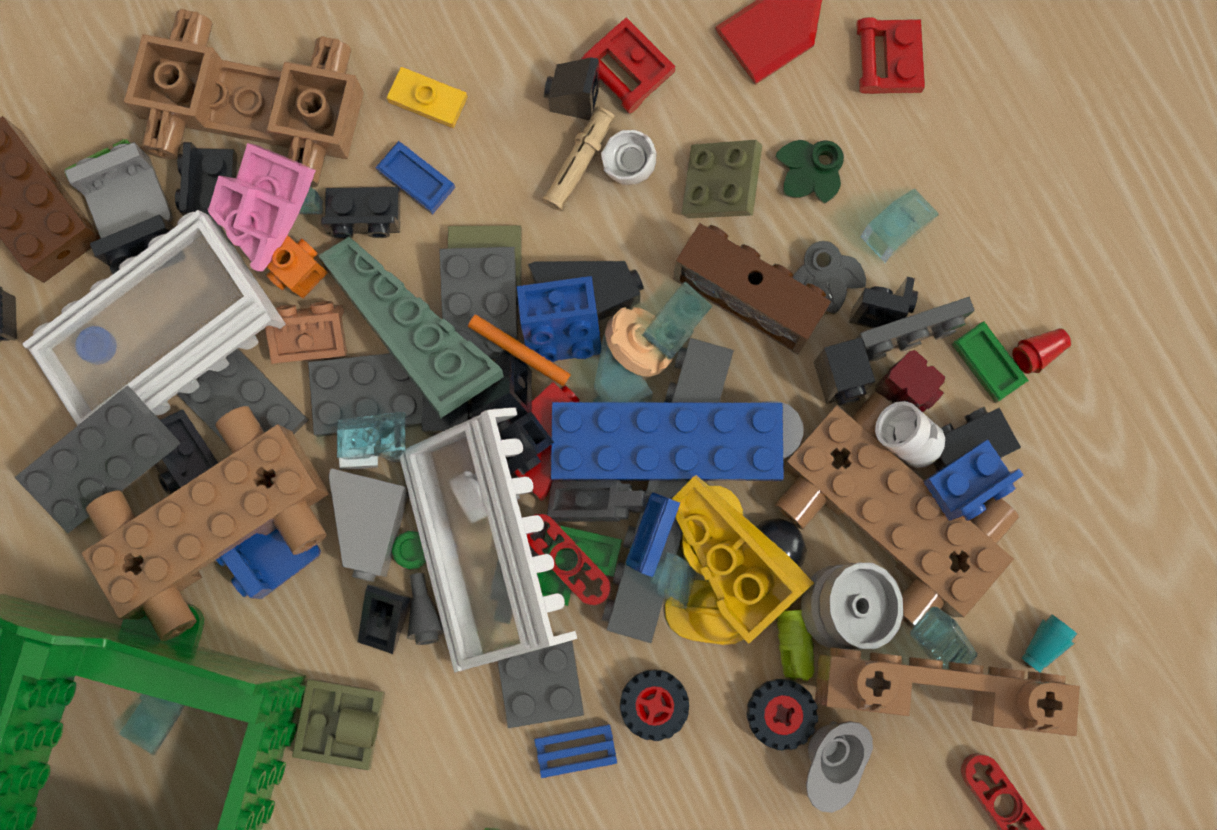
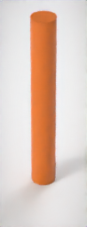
[468,314,571,387]

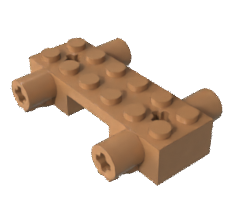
[124,8,364,188]
[774,393,1019,633]
[81,406,330,641]
[815,647,1080,737]

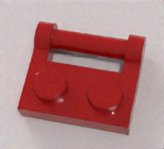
[581,17,676,114]
[856,17,925,94]

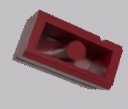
[875,350,945,413]

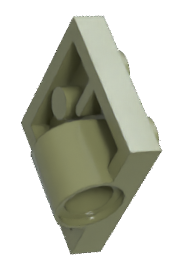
[682,140,762,218]
[292,679,385,770]

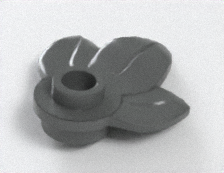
[793,241,866,314]

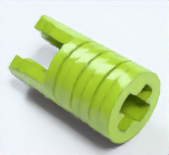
[777,610,815,681]

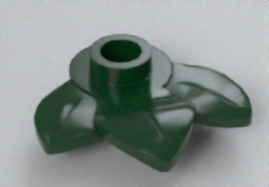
[775,140,844,204]

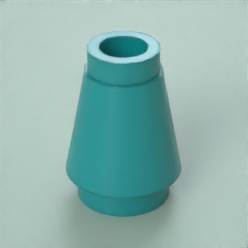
[1022,614,1077,673]

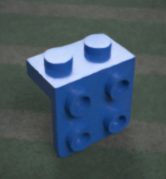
[216,529,321,599]

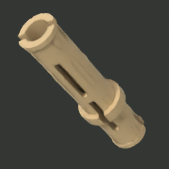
[542,106,616,212]

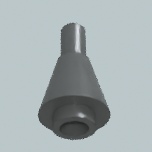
[407,573,444,645]

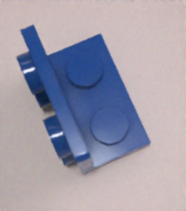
[517,276,602,362]

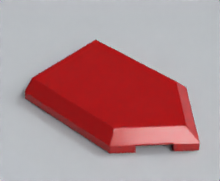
[715,0,822,85]

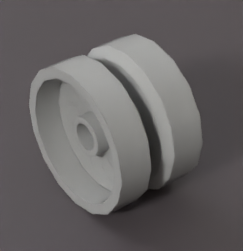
[801,563,903,649]

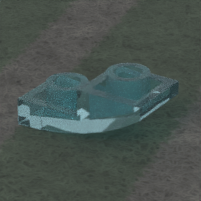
[642,282,713,360]
[651,552,696,610]
[119,694,185,755]

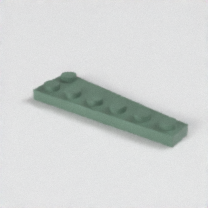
[318,237,504,418]

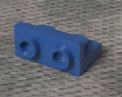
[923,440,1024,521]

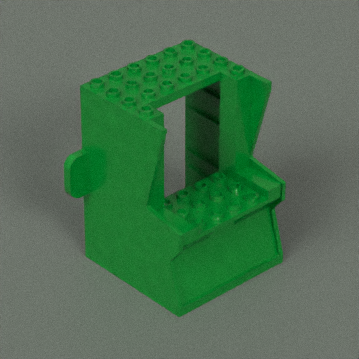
[0,594,306,830]

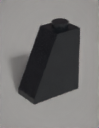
[528,261,644,321]

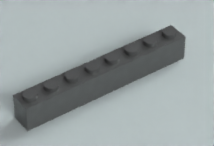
[601,338,734,643]

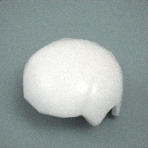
[601,130,656,185]

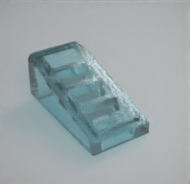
[910,607,977,669]

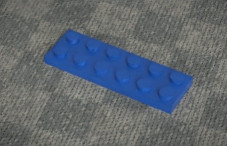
[551,402,784,481]

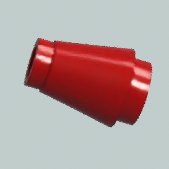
[1012,328,1071,374]

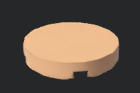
[605,307,674,377]

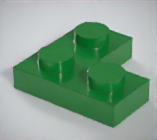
[537,524,622,606]

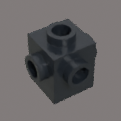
[498,412,554,475]

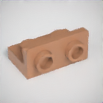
[265,301,347,364]

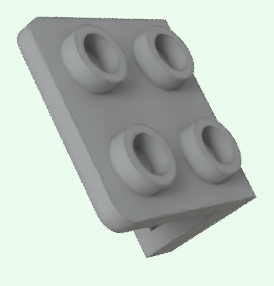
[65,142,173,238]

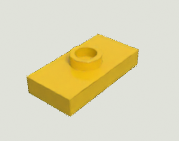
[387,67,468,129]

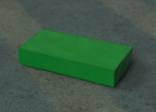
[952,321,1029,403]

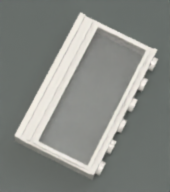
[23,210,286,426]
[398,408,577,673]

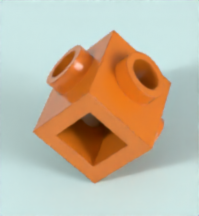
[266,235,328,299]

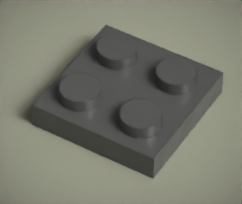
[498,640,584,728]

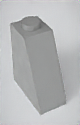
[329,468,409,582]

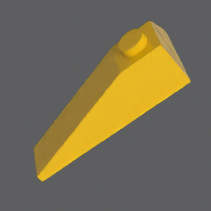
[672,475,814,644]

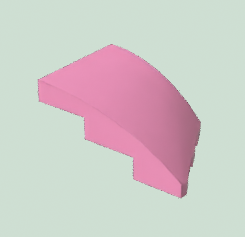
[208,143,316,271]

